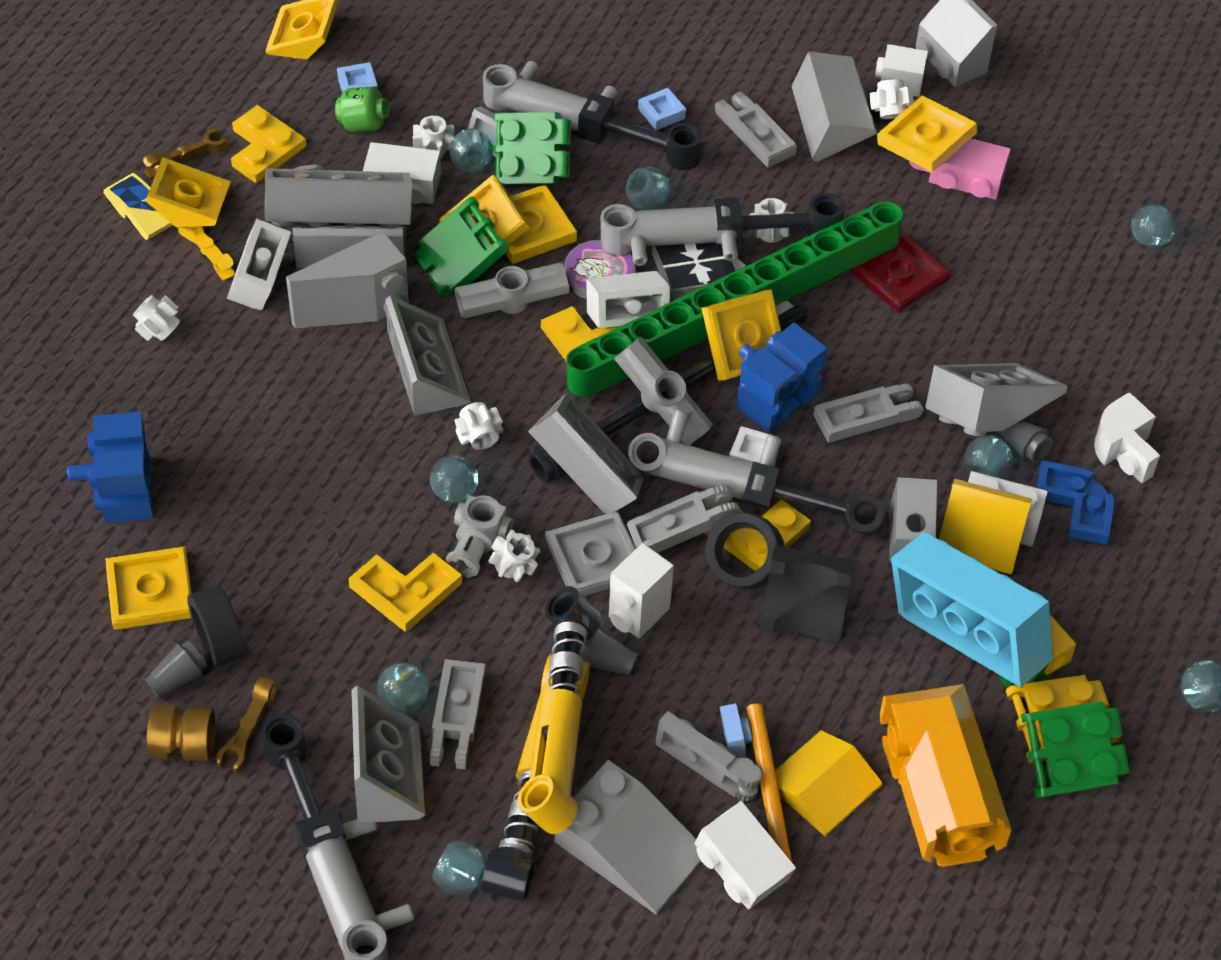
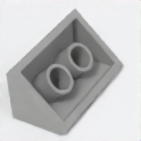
[792,51,877,161]
[293,225,407,268]
[385,295,471,416]
[528,393,645,514]
[352,685,425,824]

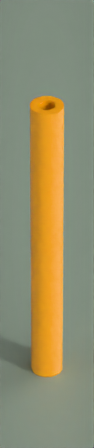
[746,704,792,862]

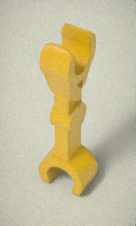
[178,226,235,281]

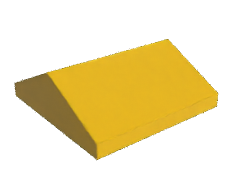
[265,0,339,60]
[146,157,231,227]
[775,730,882,837]

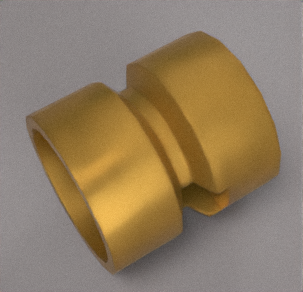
[147,704,216,762]

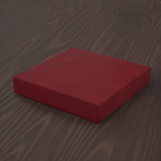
[849,231,951,313]

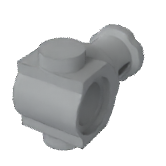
[445,495,513,578]

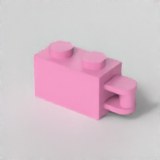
[909,139,1011,200]

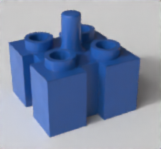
[737,323,828,434]
[67,411,153,523]

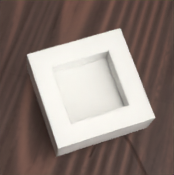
[729,426,777,463]

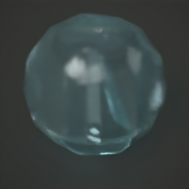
[450,128,494,173]
[626,165,670,210]
[1131,203,1176,247]
[964,435,1013,479]
[429,454,479,503]
[1180,661,1221,712]
[376,662,429,714]
[432,841,485,895]

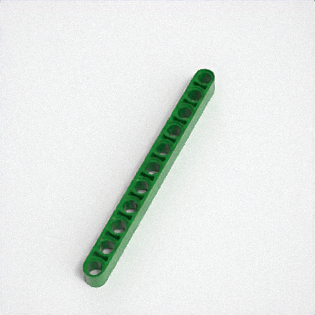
[566,202,903,397]

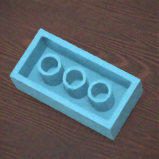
[891,532,1053,688]

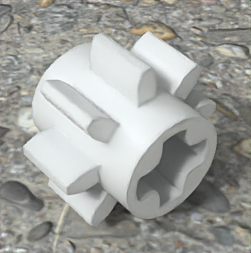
[870,79,914,120]
[413,116,454,158]
[750,198,793,243]
[133,295,180,341]
[455,402,503,450]
[488,530,540,582]

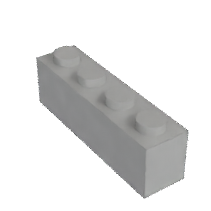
[264,168,412,229]

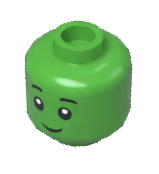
[335,86,389,132]

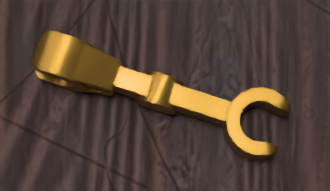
[143,129,227,180]
[217,676,277,774]

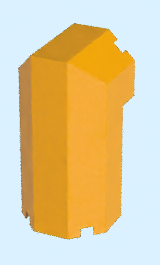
[880,684,1011,867]

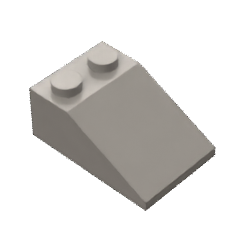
[286,231,409,328]
[925,363,1067,436]
[554,760,702,914]

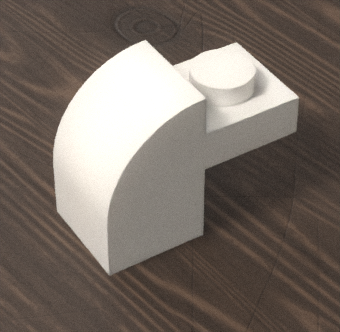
[1094,392,1160,483]

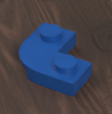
[1036,460,1114,545]

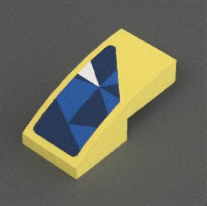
[103,173,173,240]

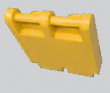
[1006,675,1120,763]

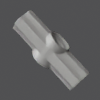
[455,263,569,318]
[614,337,713,445]

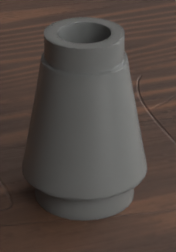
[996,420,1053,463]
[579,629,638,676]
[144,641,208,699]

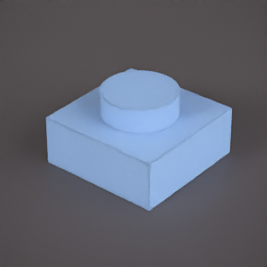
[337,62,378,93]
[638,88,686,130]
[720,704,752,758]

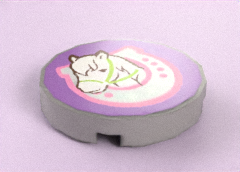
[564,240,635,299]

